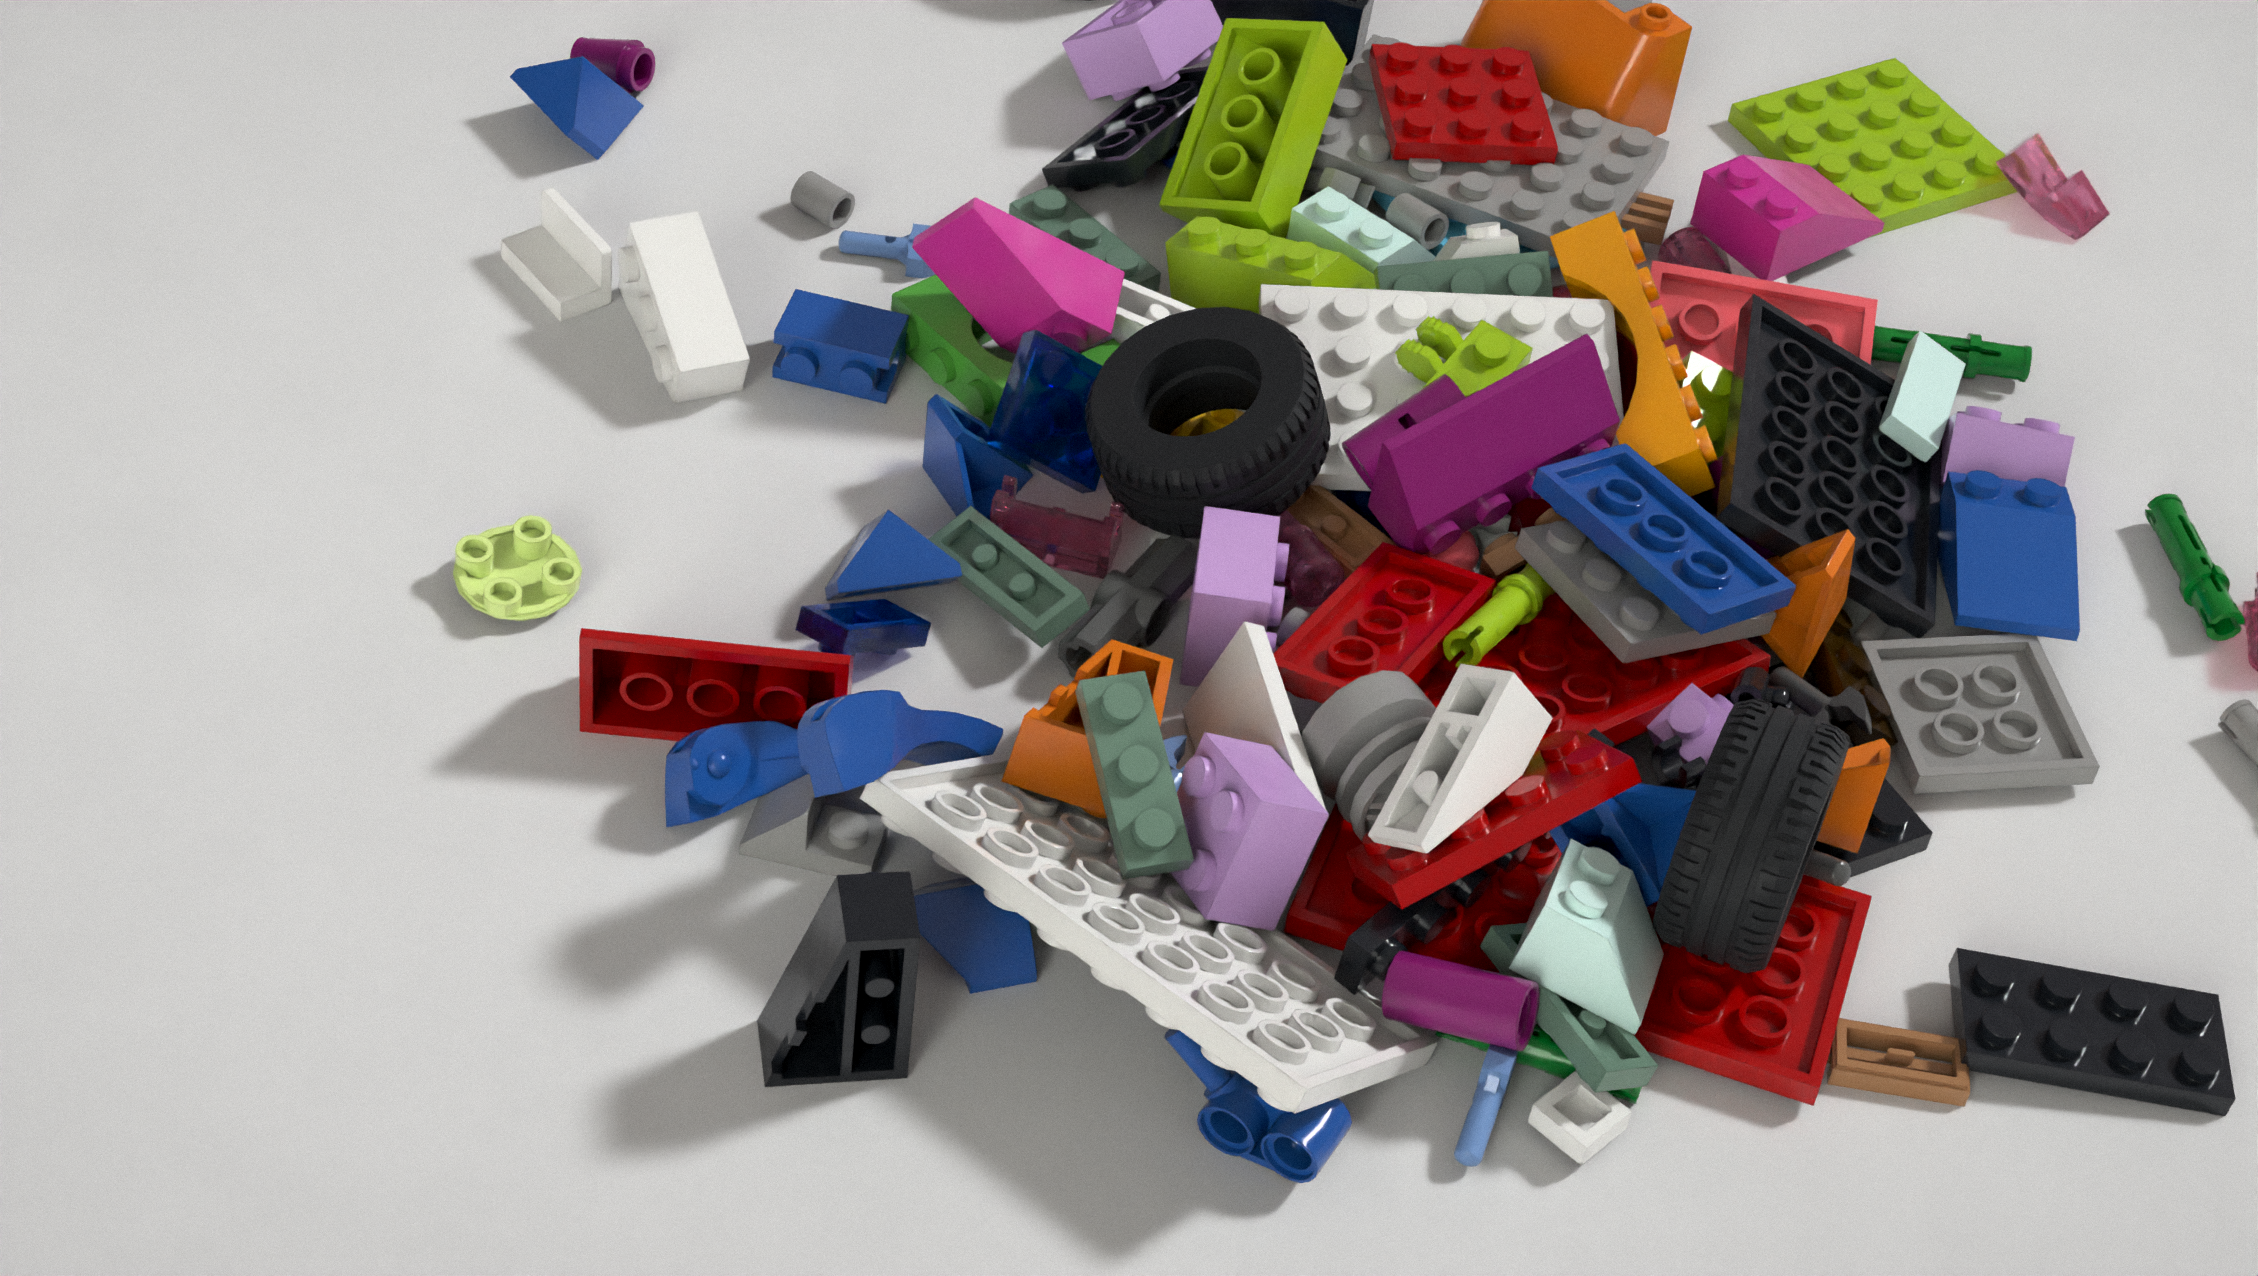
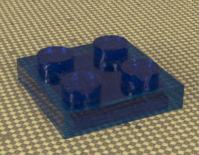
[985,330,1102,494]

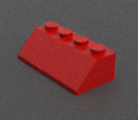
[579,628,854,741]

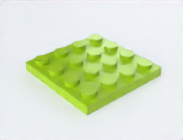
[1728,58,2026,238]

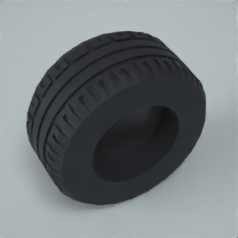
[1085,307,1331,539]
[1653,698,1850,973]

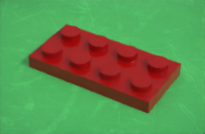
[1273,542,1496,704]
[1345,730,1642,909]

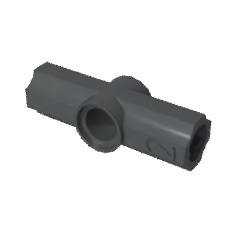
[1058,534,1197,678]

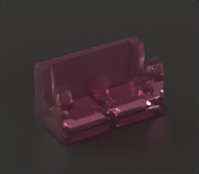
[990,475,1124,579]

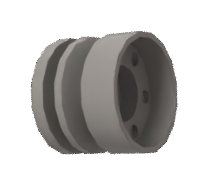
[1301,670,1436,841]

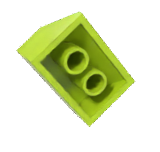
[1165,216,1376,314]

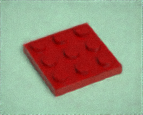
[1368,42,1558,165]

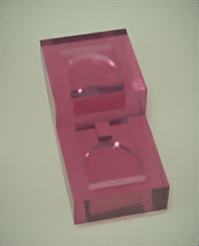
[1996,133,2110,240]

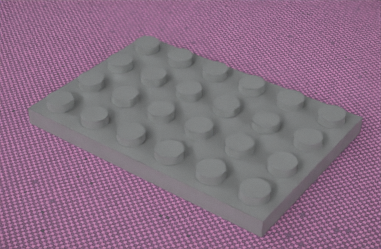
[1311,34,1670,258]

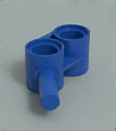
[1164,1029,1352,1183]

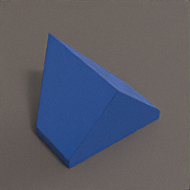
[510,56,644,160]
[922,394,1034,523]
[825,509,962,601]
[1549,783,1696,907]
[913,877,1037,994]

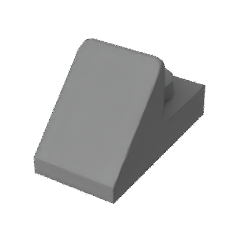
[739,774,888,876]

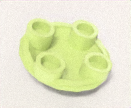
[453,515,582,621]

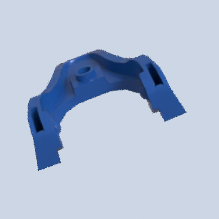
[665,690,1003,828]

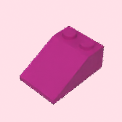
[1690,154,1884,281]
[912,197,1125,366]

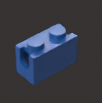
[772,289,909,404]

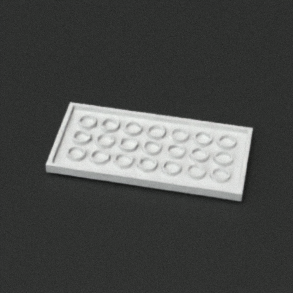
[860,752,1438,1114]

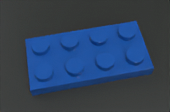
[1531,443,1796,635]

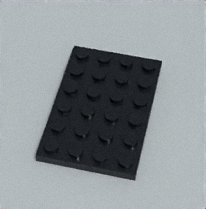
[1716,294,1942,638]

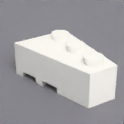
[618,211,750,404]

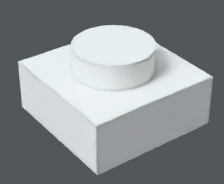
[1528,1071,1632,1165]

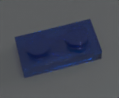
[795,599,931,658]

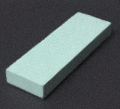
[1879,331,1966,462]

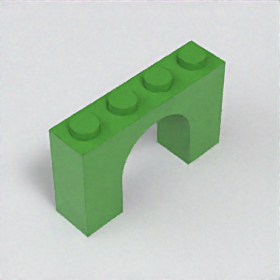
[891,274,1121,468]

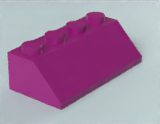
[1368,334,1620,555]

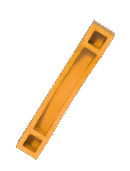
[1550,211,1718,497]

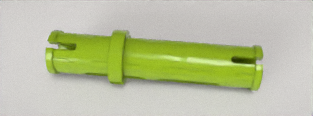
[1443,563,1555,668]

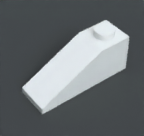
[1368,664,1553,853]

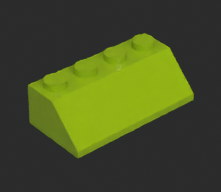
[1159,18,1347,239]

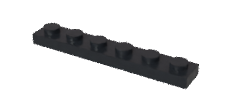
[1334,728,1615,995]

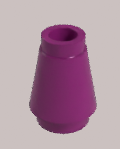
[570,37,656,94]

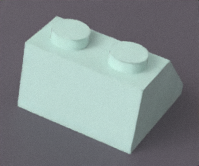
[1287,186,1435,289]
[1509,839,1664,1035]

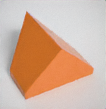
[1760,529,1856,678]
[1816,738,1891,854]

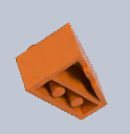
[1001,639,1174,818]

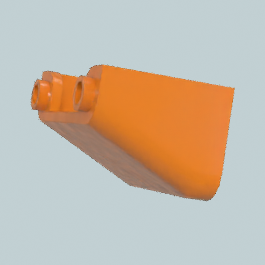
[1461,0,1692,136]

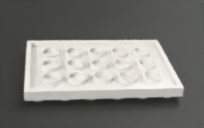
[1259,284,1624,498]

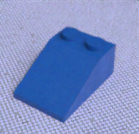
[1938,470,2080,641]

